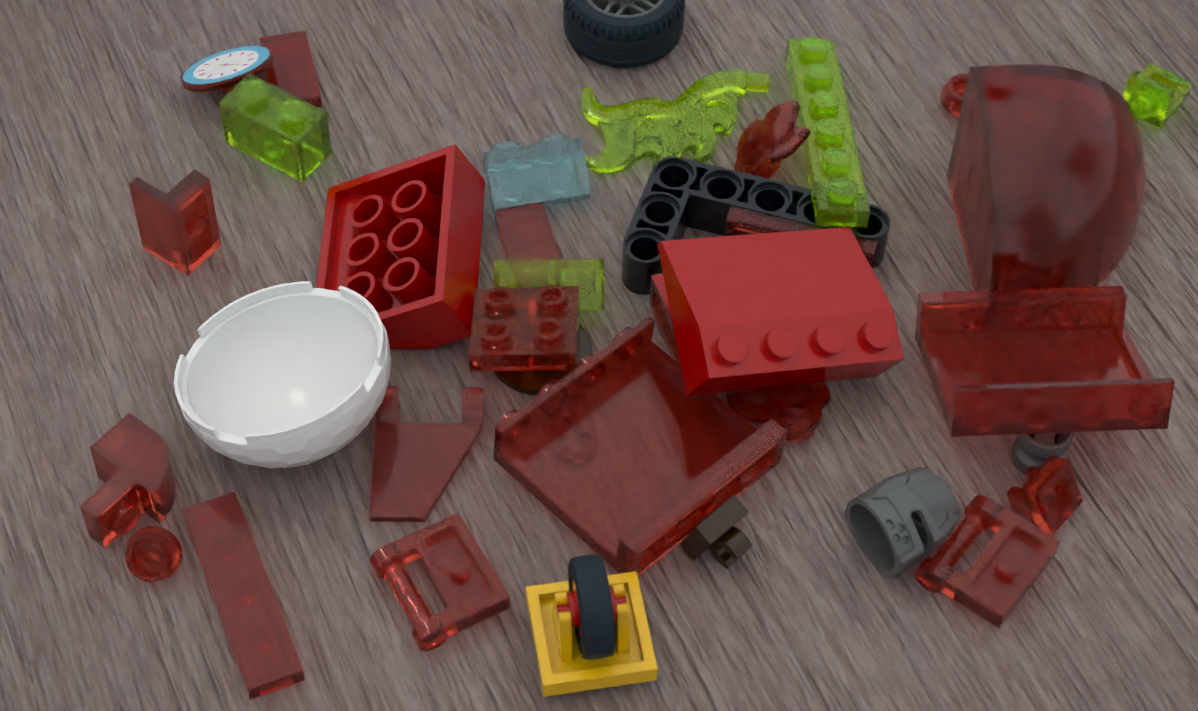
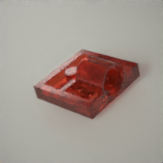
[468,285,580,372]

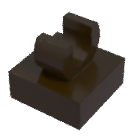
[680,495,753,569]

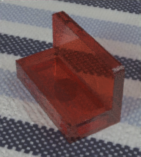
[129,169,221,276]

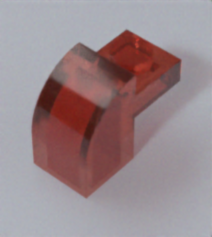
[80,413,176,548]

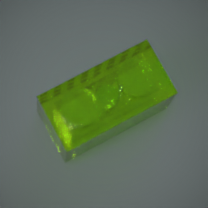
[219,73,332,182]

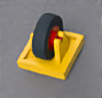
[525,554,658,697]

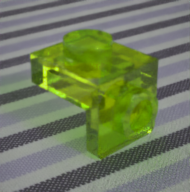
[1119,62,1192,129]

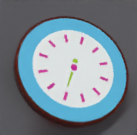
[180,45,274,100]

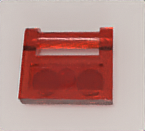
[914,495,1061,628]
[369,513,510,652]

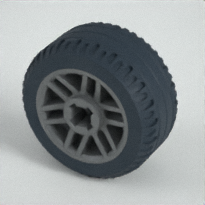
[563,0,685,68]

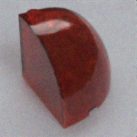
[947,64,1145,327]

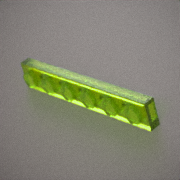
[785,37,870,227]

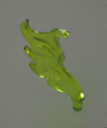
[582,68,770,174]

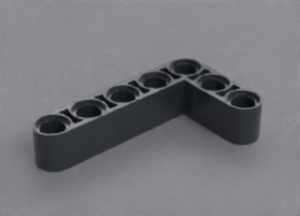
[621,156,890,295]

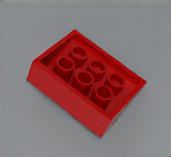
[316,144,485,349]
[657,227,904,396]

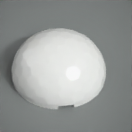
[174,281,391,468]

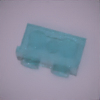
[481,134,592,214]

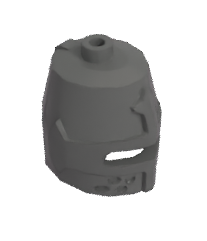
[844,467,960,576]

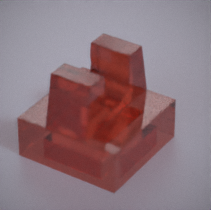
[1006,455,1083,535]

